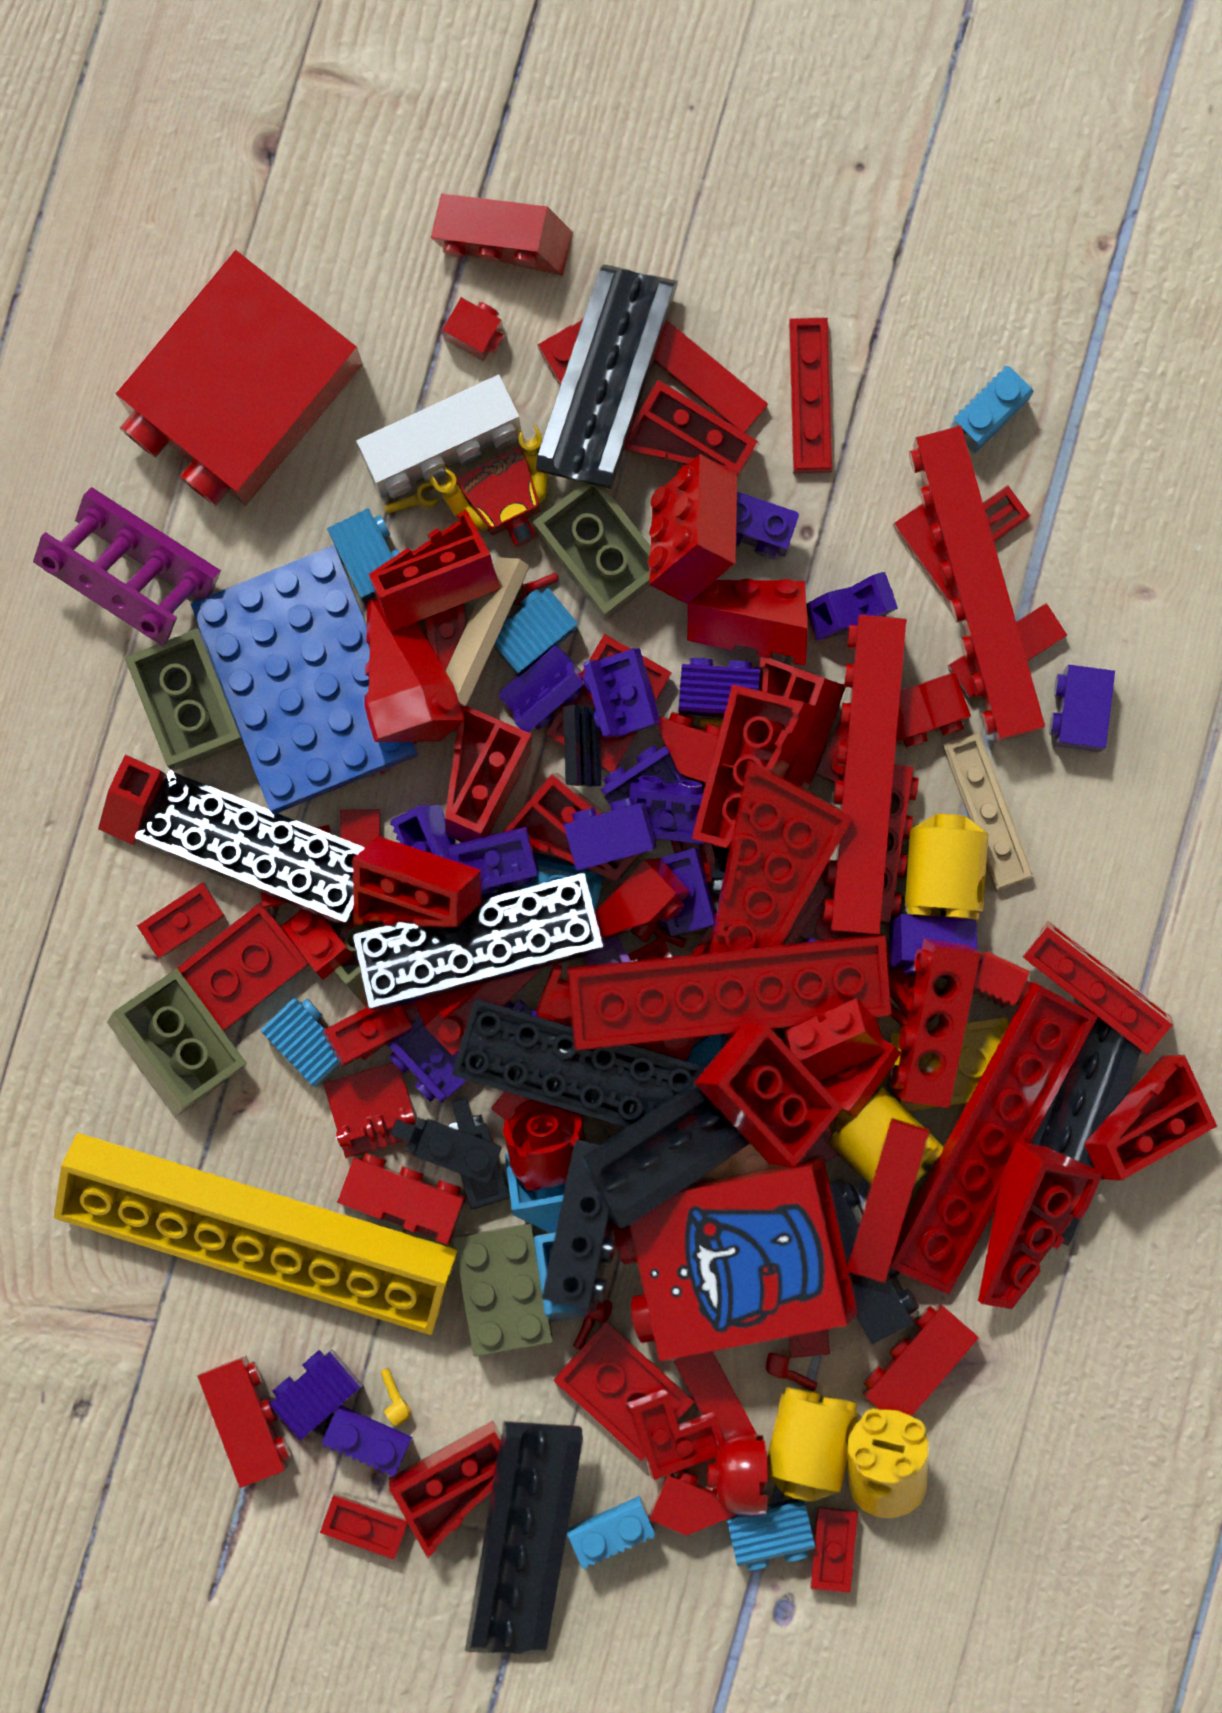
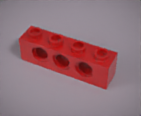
[880,764,919,924]
[891,939,981,1108]

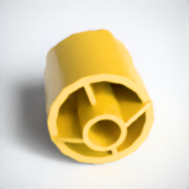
[905,814,989,921]
[827,1087,944,1185]
[767,1387,859,1502]
[848,1409,929,1519]

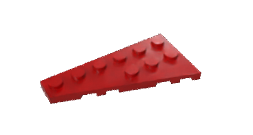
[709,760,853,953]

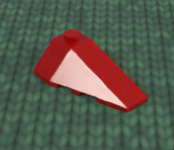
[978,1141,1103,1310]

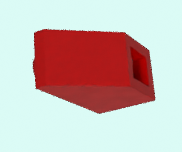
[656,711,721,783]
[98,754,166,846]
[649,1470,736,1536]

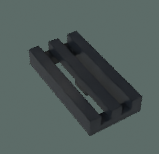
[563,705,602,787]

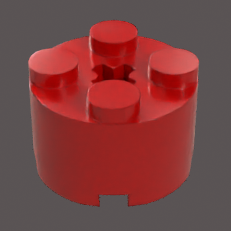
[503,1099,586,1191]

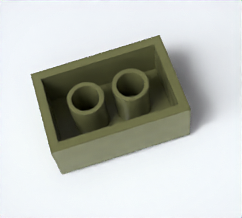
[533,483,651,621]
[124,628,244,771]
[452,1223,553,1357]

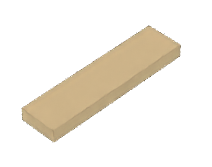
[446,557,529,706]
[942,731,1034,891]

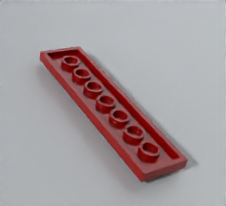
[567,934,891,1050]
[890,981,1098,1295]

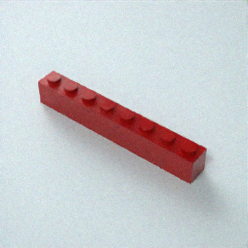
[909,425,1045,743]
[823,615,907,936]

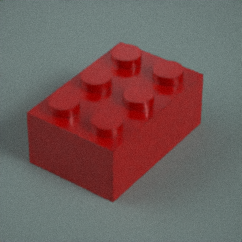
[648,455,737,604]
[694,1024,842,1168]

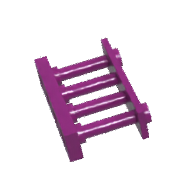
[33,487,221,647]

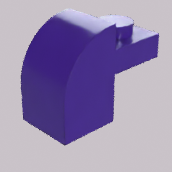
[806,572,898,641]

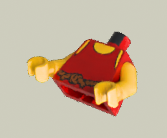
[429,424,549,547]

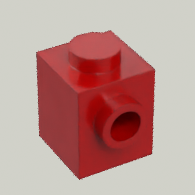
[442,297,505,361]

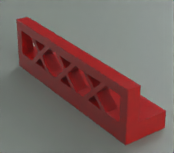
[1023,921,1173,1055]

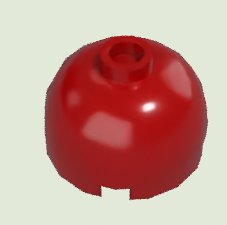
[707,1435,768,1516]

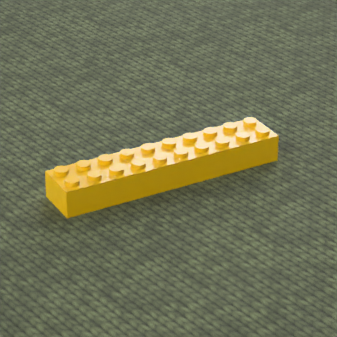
[53,1132,457,1336]

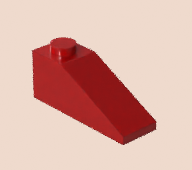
[594,858,691,941]

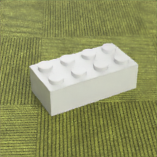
[356,375,522,498]

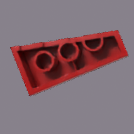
[692,684,821,849]

